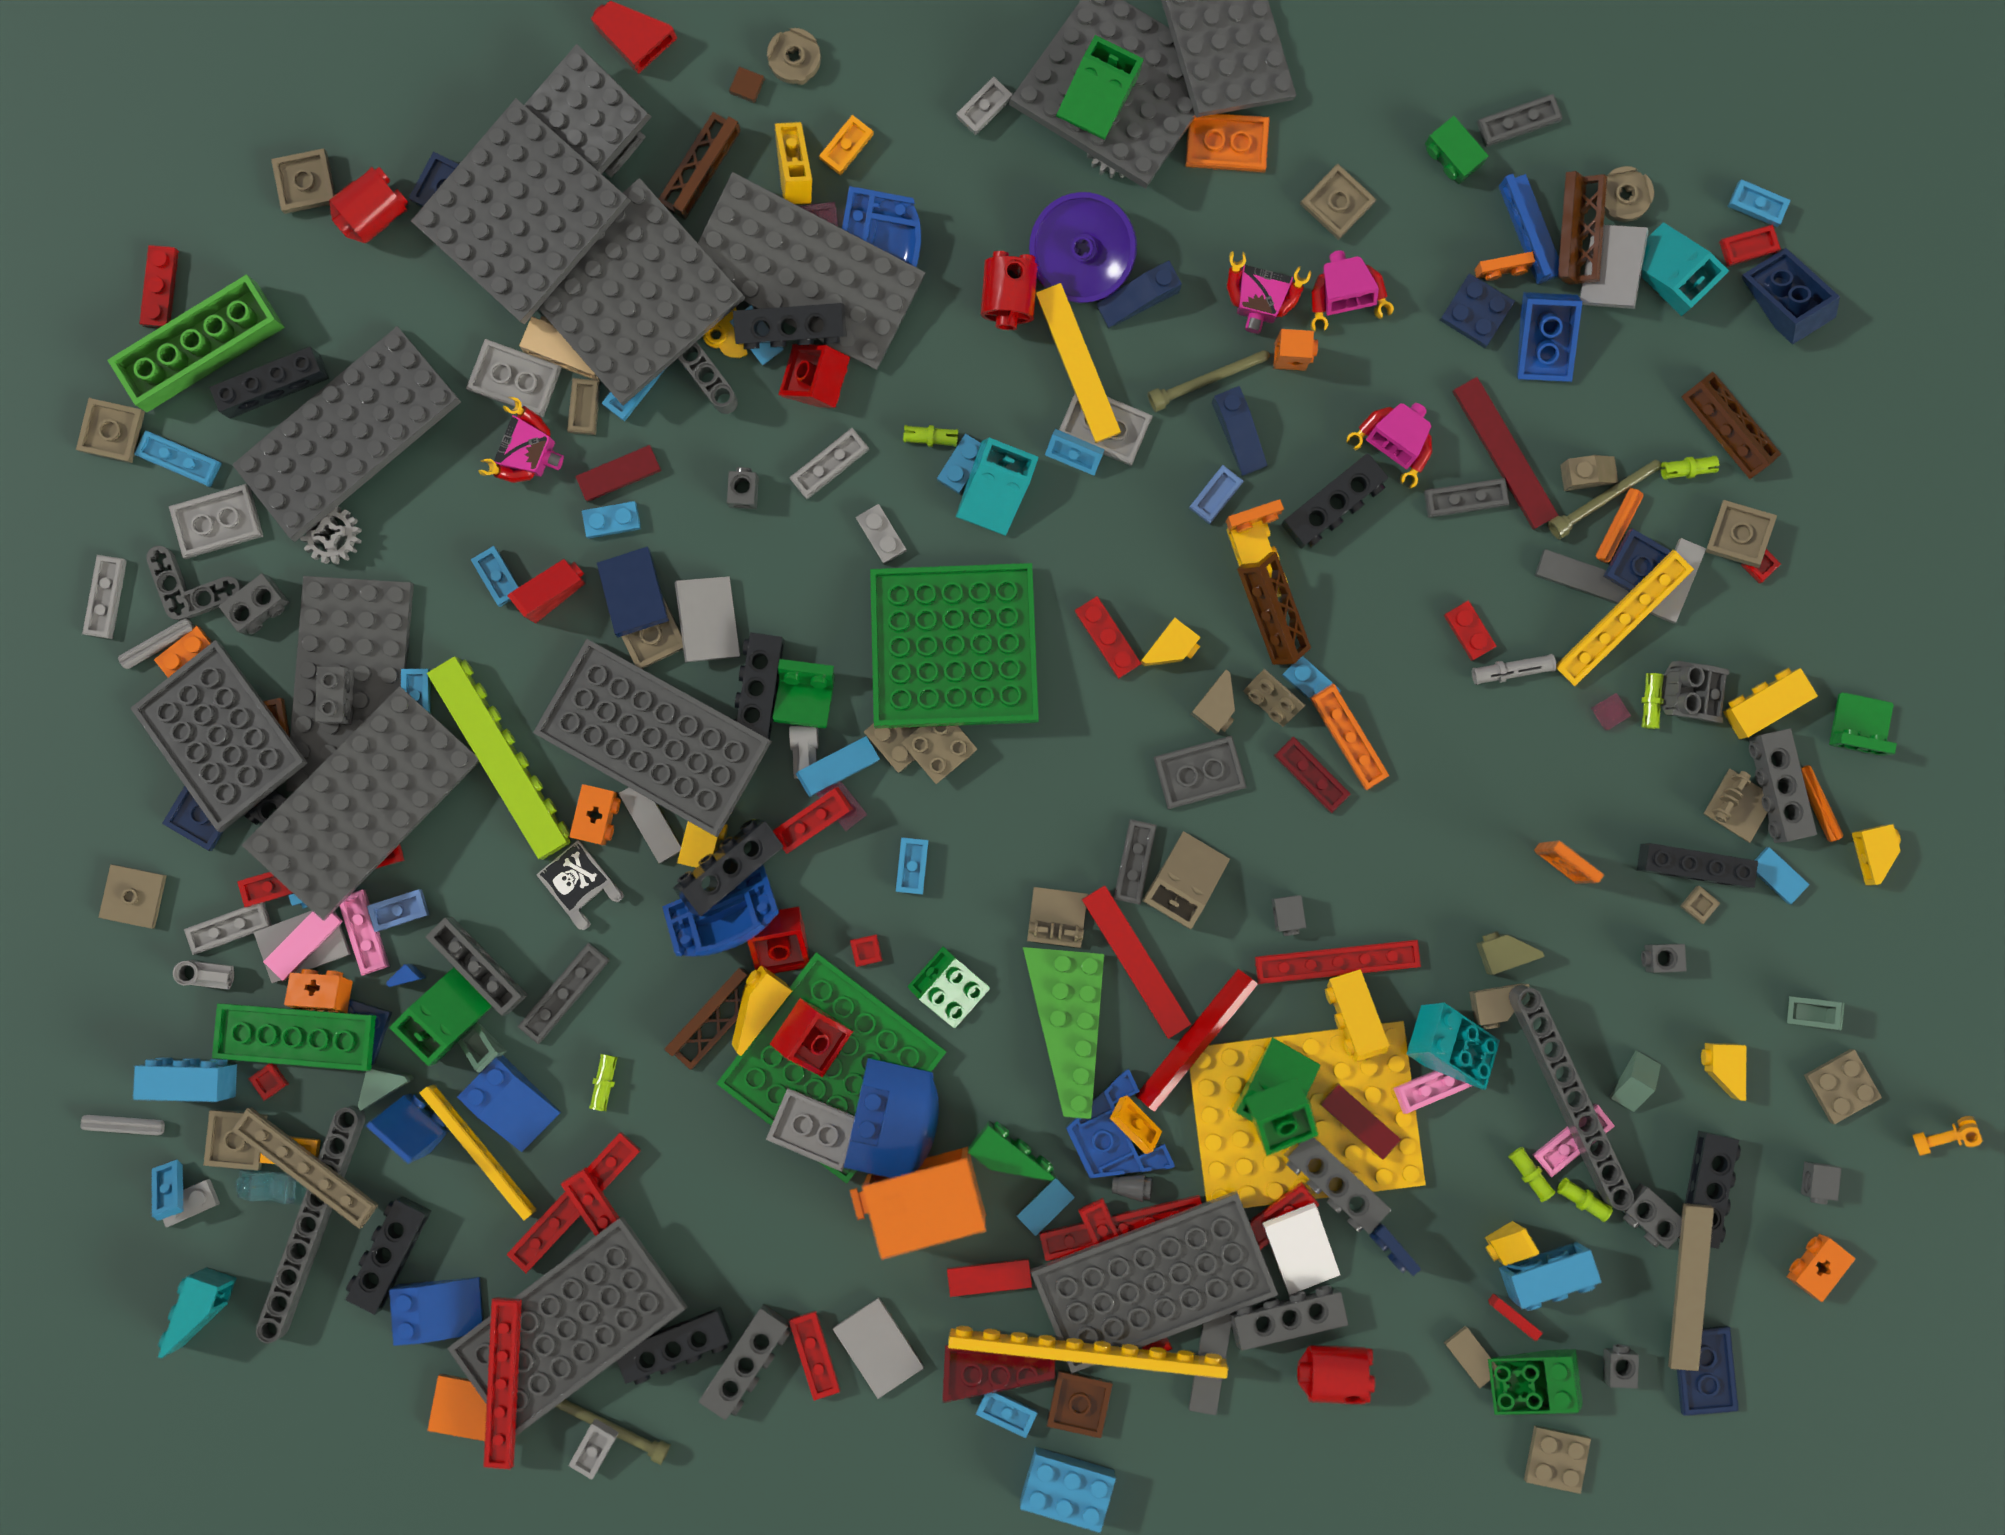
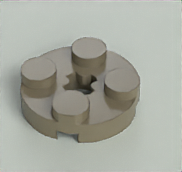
[767,28,821,85]
[1605,166,1654,222]

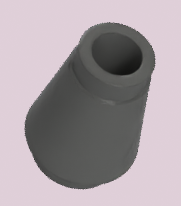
[1112,1175,1153,1202]

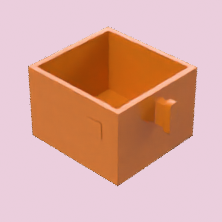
[850,1146,986,1259]

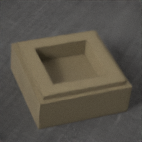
[1680,886,1720,924]

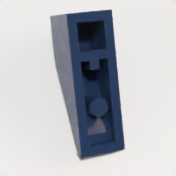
[1096,260,1182,329]
[1212,386,1267,476]

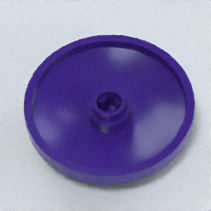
[1029,192,1137,303]

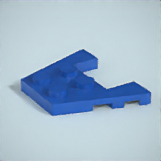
[1066,1068,1175,1178]

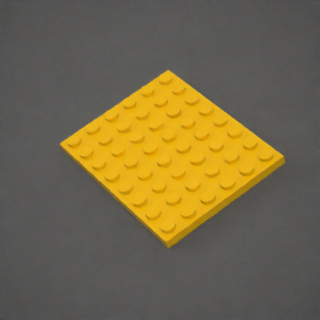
[1189,1021,1426,1208]

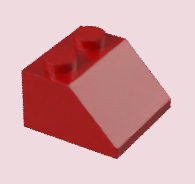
[778,344,850,408]
[747,906,810,974]
[770,998,853,1078]

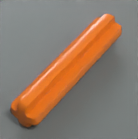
[1596,488,1644,563]
[1801,765,1843,842]

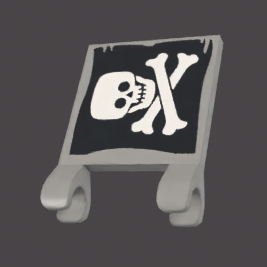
[536,840,624,930]

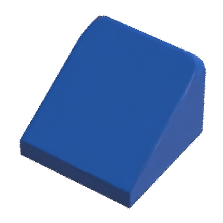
[386,964,426,987]

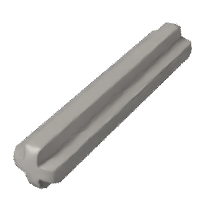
[118,618,194,669]
[81,1115,165,1136]

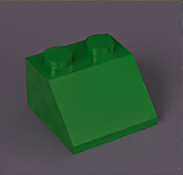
[1245,1077,1318,1156]

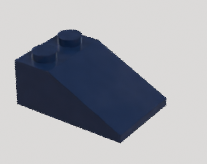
[1742,248,1840,345]

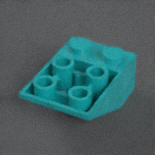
[1641,222,1729,317]
[956,437,1039,536]
[1406,1003,1500,1090]
[158,1267,237,1358]

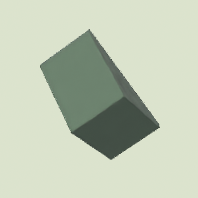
[1787,996,1844,1030]
[458,1022,507,1073]
[1609,1051,1661,1112]
[358,1066,414,1111]

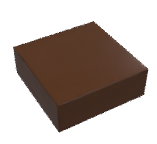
[729,67,765,103]

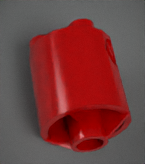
[329,166,409,244]
[981,251,1038,330]
[1297,1345,1375,1404]

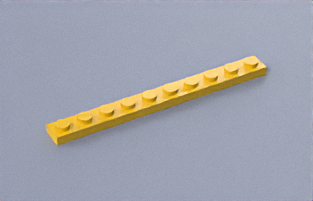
[948,1326,1228,1379]

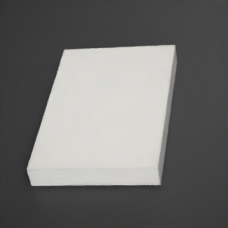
[1263,1203,1340,1295]

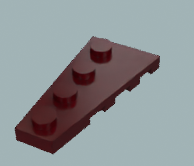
[943,1345,1055,1403]

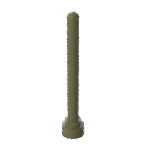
[1147,350,1270,412]
[1548,460,1661,540]
[555,1399,671,1465]

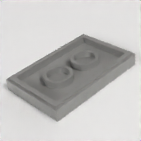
[1580,225,1649,309]
[466,339,562,417]
[1059,394,1152,466]
[169,484,264,559]
[675,576,740,663]
[253,910,351,983]
[766,1088,855,1172]
[833,1297,924,1399]

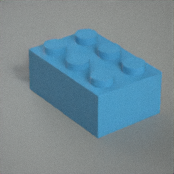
[133,1057,237,1102]
[1499,1242,1601,1310]
[1020,1447,1116,1533]

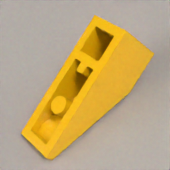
[775,122,812,204]
[732,965,792,1056]

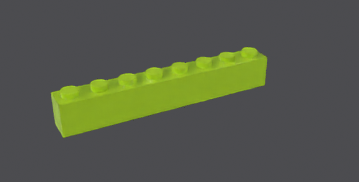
[427,656,572,860]

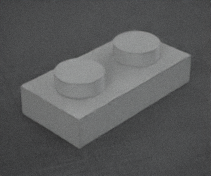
[956,76,1013,136]
[856,504,907,564]
[163,1179,220,1228]
[568,1418,619,1480]

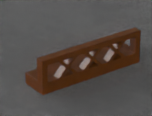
[659,112,741,220]
[1558,171,1607,285]
[1681,371,1781,479]
[1237,552,1311,665]
[664,967,750,1070]

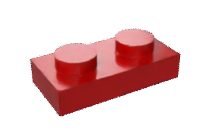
[1444,600,1496,661]

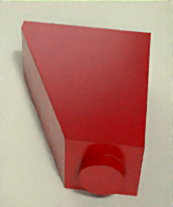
[591,1,677,74]
[507,559,586,624]

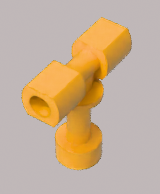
[1913,1116,1983,1156]

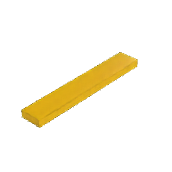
[1036,283,1121,444]
[1556,550,1694,686]
[420,1084,537,1220]

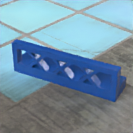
[1499,174,1559,284]

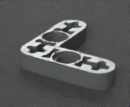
[146,546,244,621]

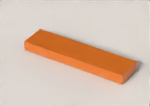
[1310,684,1390,790]

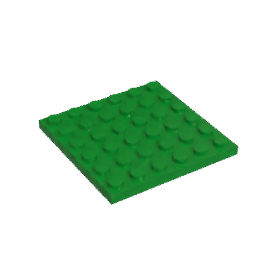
[870,563,1039,729]
[716,952,947,1184]

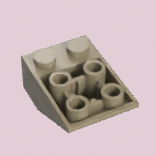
[1142,831,1230,929]

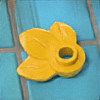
[703,307,748,358]

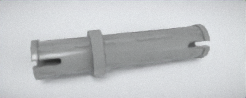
[1472,654,1556,685]

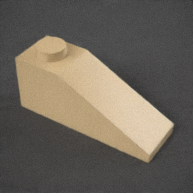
[519,316,600,380]

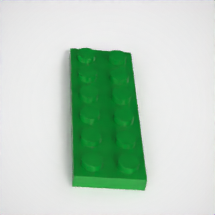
[212,1003,376,1071]

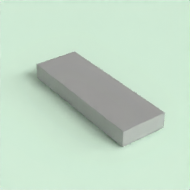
[789,428,869,500]
[1649,538,1706,624]
[82,555,127,639]
[618,787,681,864]
[184,903,272,955]

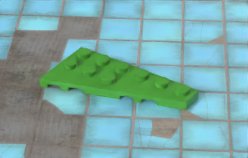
[1023,947,1104,1119]

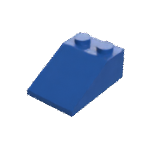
[1517,292,1583,382]
[457,1055,561,1152]
[366,1093,450,1163]
[389,1277,483,1346]

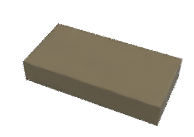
[567,378,601,435]
[1444,1326,1501,1388]

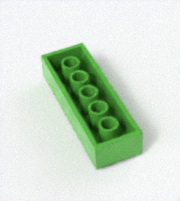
[107,274,285,412]

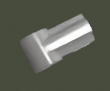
[789,726,819,779]
[173,960,235,990]

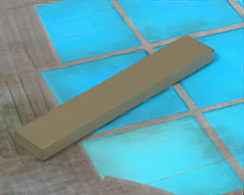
[232,1107,378,1228]
[1668,1203,1714,1371]

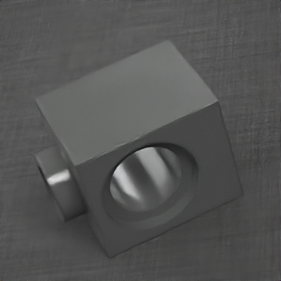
[727,467,759,509]
[1271,895,1306,936]
[1641,943,1687,973]
[1801,1161,1841,1205]
[1603,1344,1639,1389]

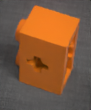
[1273,329,1318,371]
[569,784,621,845]
[284,969,353,1013]
[1787,1234,1856,1302]

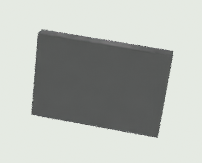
[1153,736,1247,809]

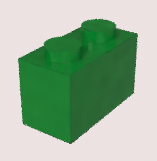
[1424,116,1489,184]

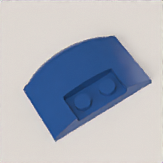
[842,186,921,268]
[662,864,779,957]
[843,1058,939,1178]

